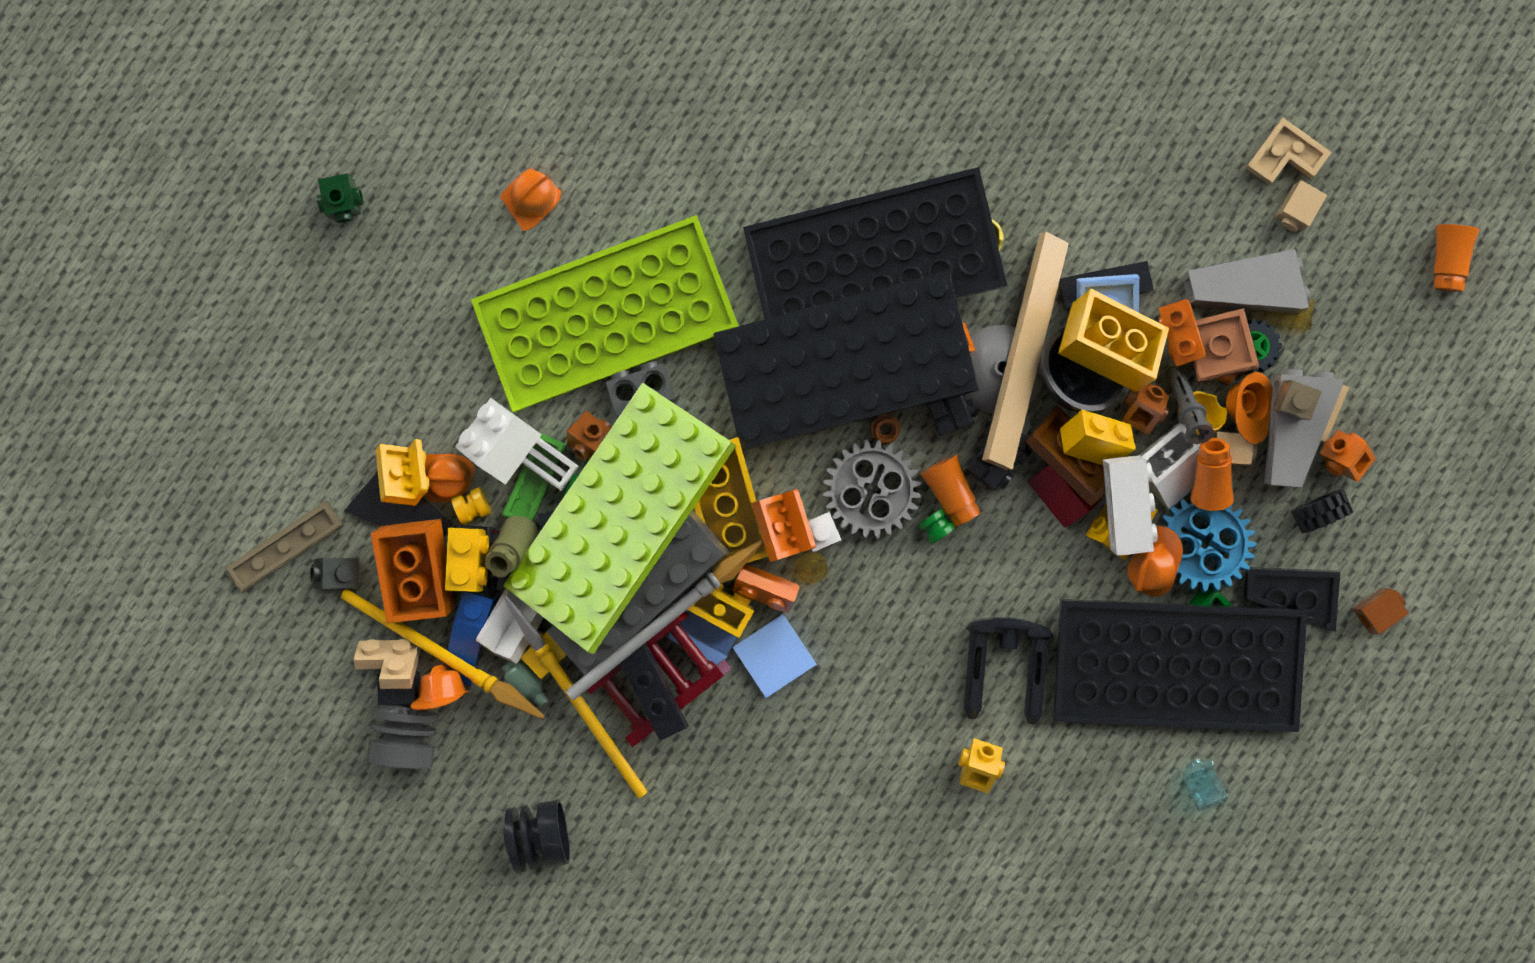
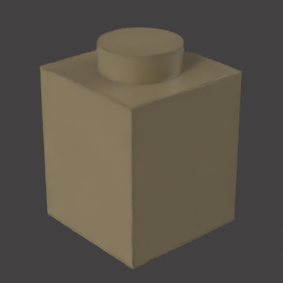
[1272,380,1322,421]

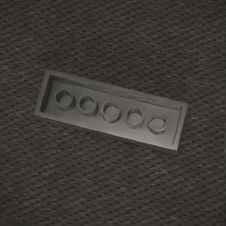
[547,510,730,676]

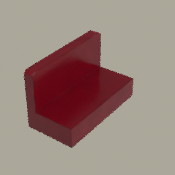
[1028,465,1102,528]

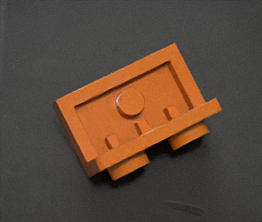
[1158,299,1206,366]
[752,489,816,562]
[733,564,799,613]

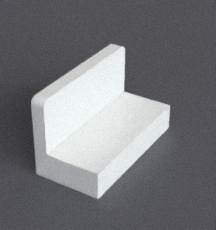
[476,588,544,664]

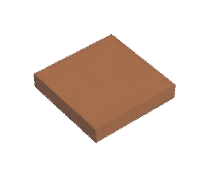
[1192,308,1259,383]

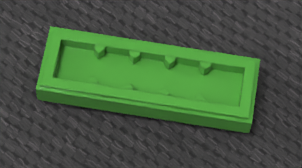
[502,432,567,522]

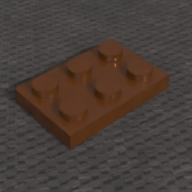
[1026,406,1105,506]

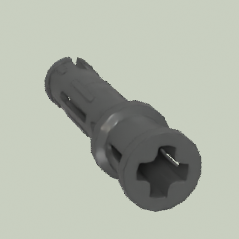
[1165,365,1214,445]

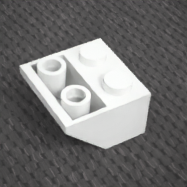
[1139,423,1200,510]

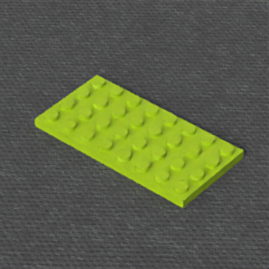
[471,215,739,413]
[503,382,736,654]

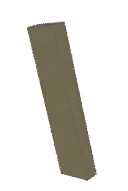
[225,501,344,593]

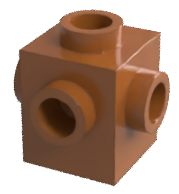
[1122,384,1170,435]
[567,411,612,461]

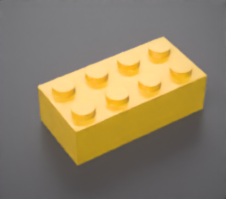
[694,437,768,572]

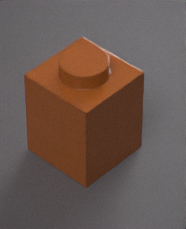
[1352,588,1409,635]

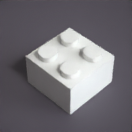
[455,398,542,485]

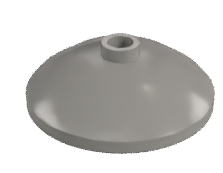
[965,325,1043,415]

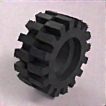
[1291,489,1354,534]

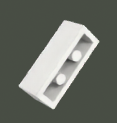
[1103,455,1158,556]

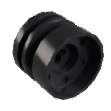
[504,799,570,873]

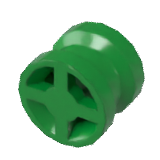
[918,508,956,545]

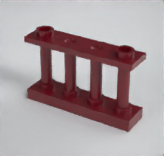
[587,611,731,748]

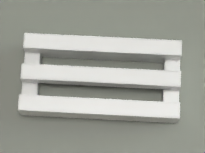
[522,438,580,491]

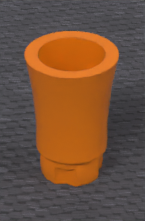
[1433,224,1480,292]
[1190,438,1234,511]
[919,454,981,526]

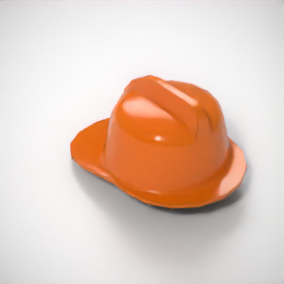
[500,168,562,231]
[1226,372,1273,444]
[424,454,476,502]
[1127,526,1183,597]
[410,664,470,710]

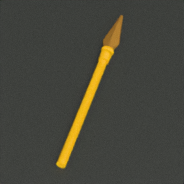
[340,589,545,719]

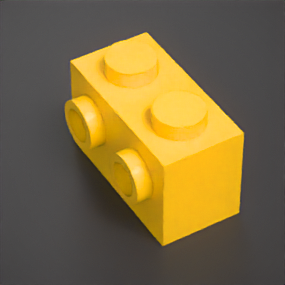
[1060,410,1136,465]
[445,528,489,592]
[687,579,754,638]

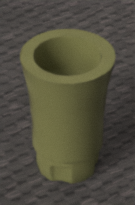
[485,516,540,577]

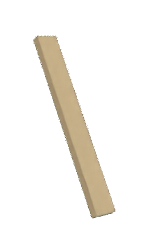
[982,232,1069,470]

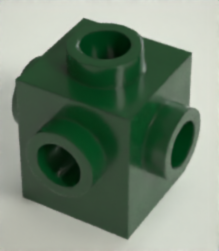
[317,173,364,223]

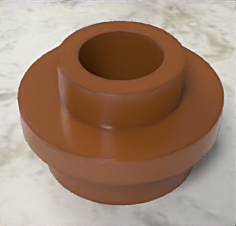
[870,414,900,444]

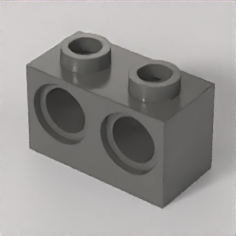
[606,361,676,418]

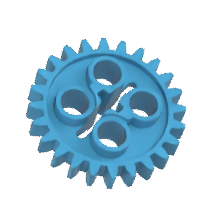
[1161,499,1257,593]

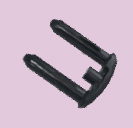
[964,617,1054,725]

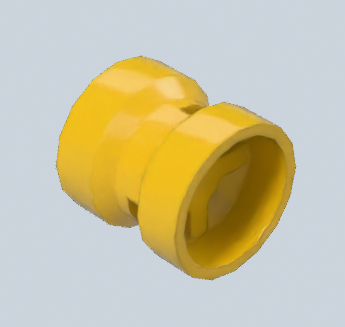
[451,486,492,525]

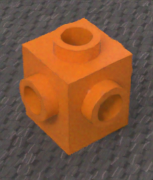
[1320,430,1376,482]

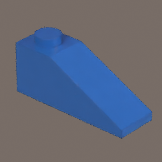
[448,591,498,686]

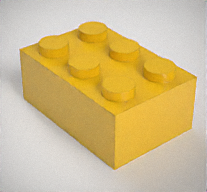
[1058,289,1169,392]

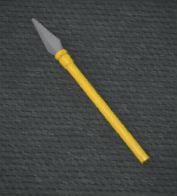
[505,597,648,798]

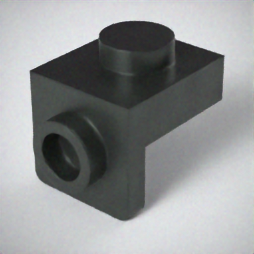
[310,558,359,589]

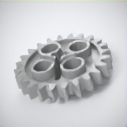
[823,440,921,538]

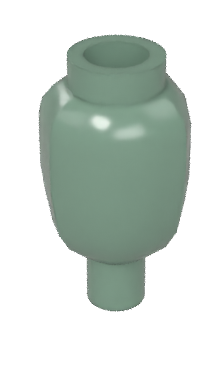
[501,660,549,707]

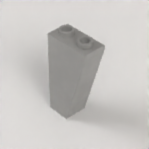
[1182,249,1311,315]
[1264,369,1344,487]

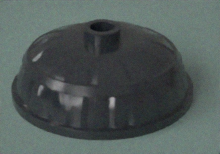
[1039,328,1123,413]

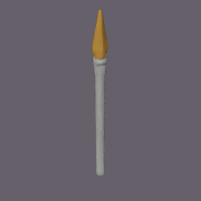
[565,539,764,701]

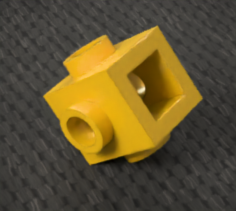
[958,738,1005,794]

